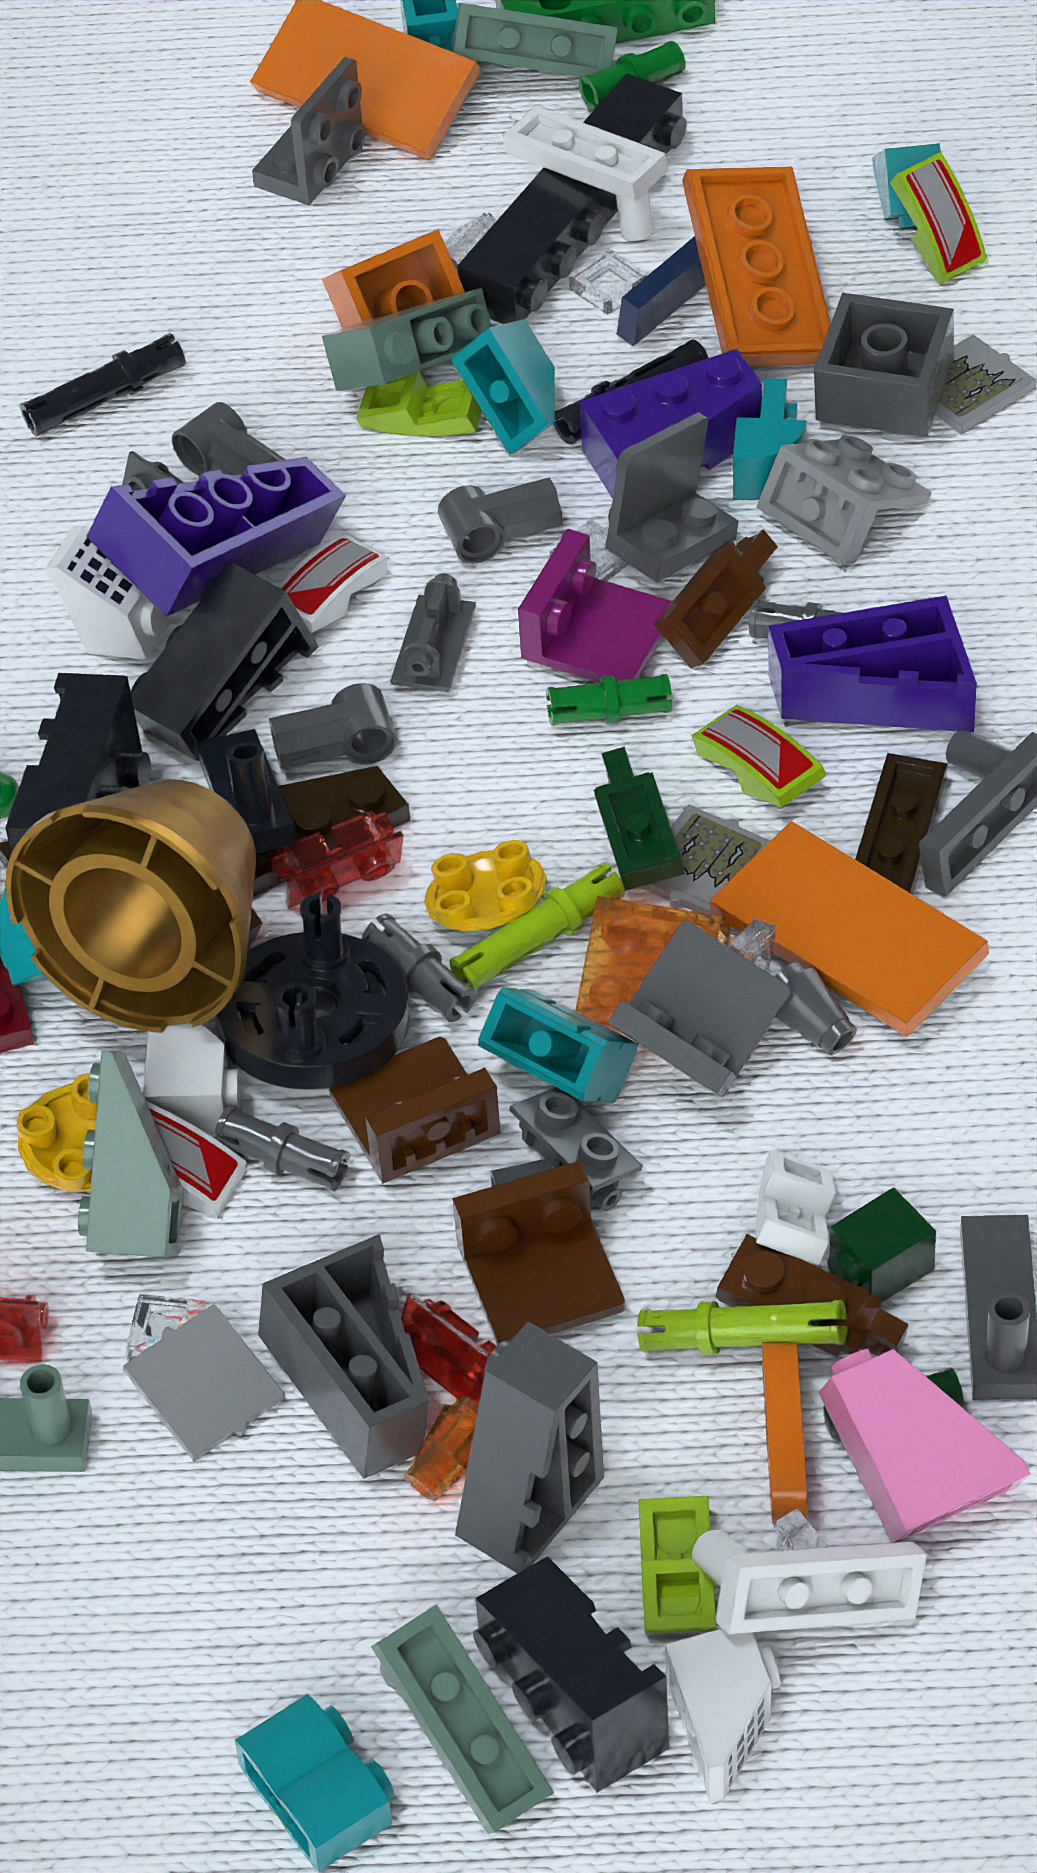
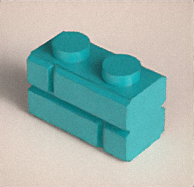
[478,987,638,1103]

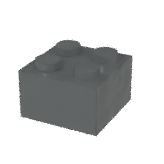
[814,292,954,437]

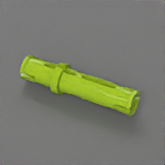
[449,862,625,991]
[637,1300,847,1355]

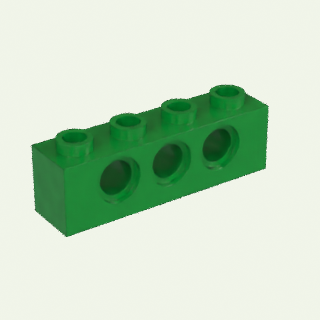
[495,0,715,44]

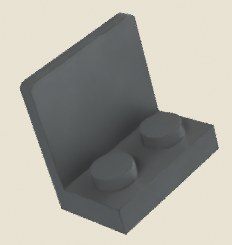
[252,57,366,206]
[605,412,739,583]
[608,921,791,1098]

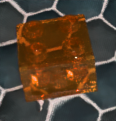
[575,896,731,1029]

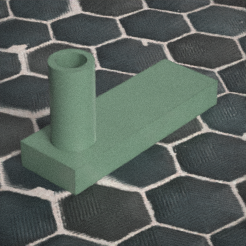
[451,3,618,77]
[0,1364,93,1472]
[371,1604,554,1835]

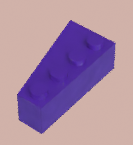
[86,457,346,617]

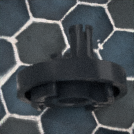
[216,893,410,1090]

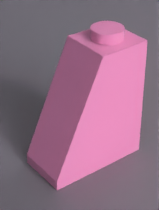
[818,1349,1031,1543]

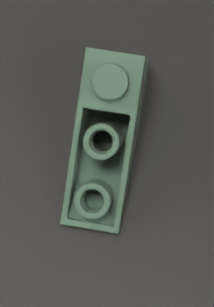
[322,288,492,392]
[78,1050,183,1258]

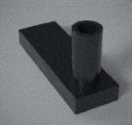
[196,729,296,854]

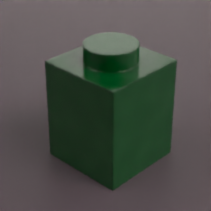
[827,1187,936,1302]

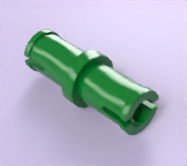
[579,41,686,109]
[546,674,672,726]

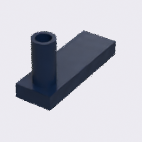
[616,236,706,346]

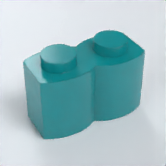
[234,1694,395,1872]

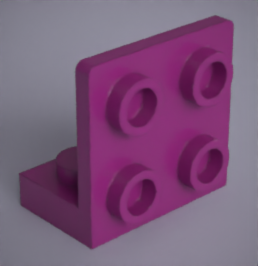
[518,529,672,682]

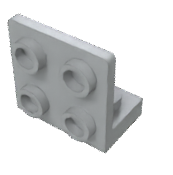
[756,435,932,564]

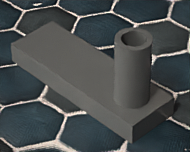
[919,729,1037,897]
[960,1214,1037,1400]

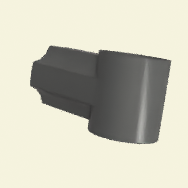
[171,402,286,476]
[437,477,563,564]
[269,683,397,769]

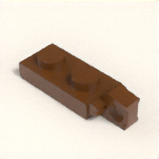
[654,529,778,668]
[715,1234,909,1358]

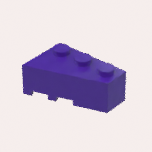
[580,348,762,499]
[768,595,977,733]

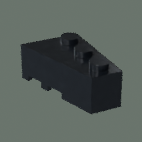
[131,561,319,761]
[5,672,151,854]
[473,1556,669,1793]

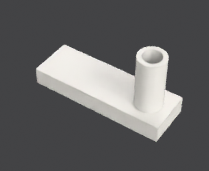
[502,105,668,241]
[692,1530,927,1634]

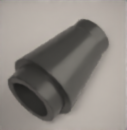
[774,961,857,1055]

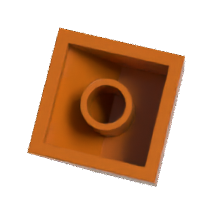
[321,229,465,329]

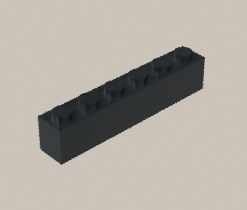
[457,73,687,324]

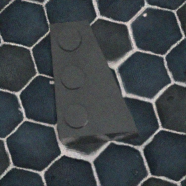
[258,1234,429,1479]
[455,1322,604,1573]

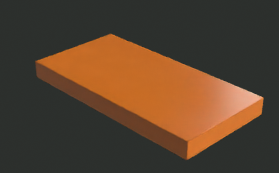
[250,0,481,161]
[682,166,831,367]
[710,821,989,1037]

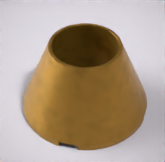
[5,779,256,1033]

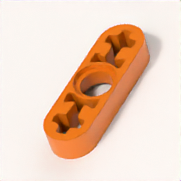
[762,1342,807,1523]

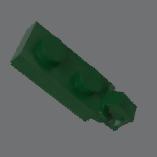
[593,746,685,891]

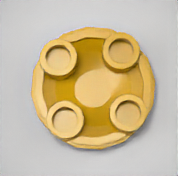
[424,840,547,932]
[17,1073,97,1192]

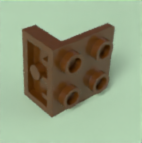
[329,1036,501,1184]
[452,1161,625,1345]

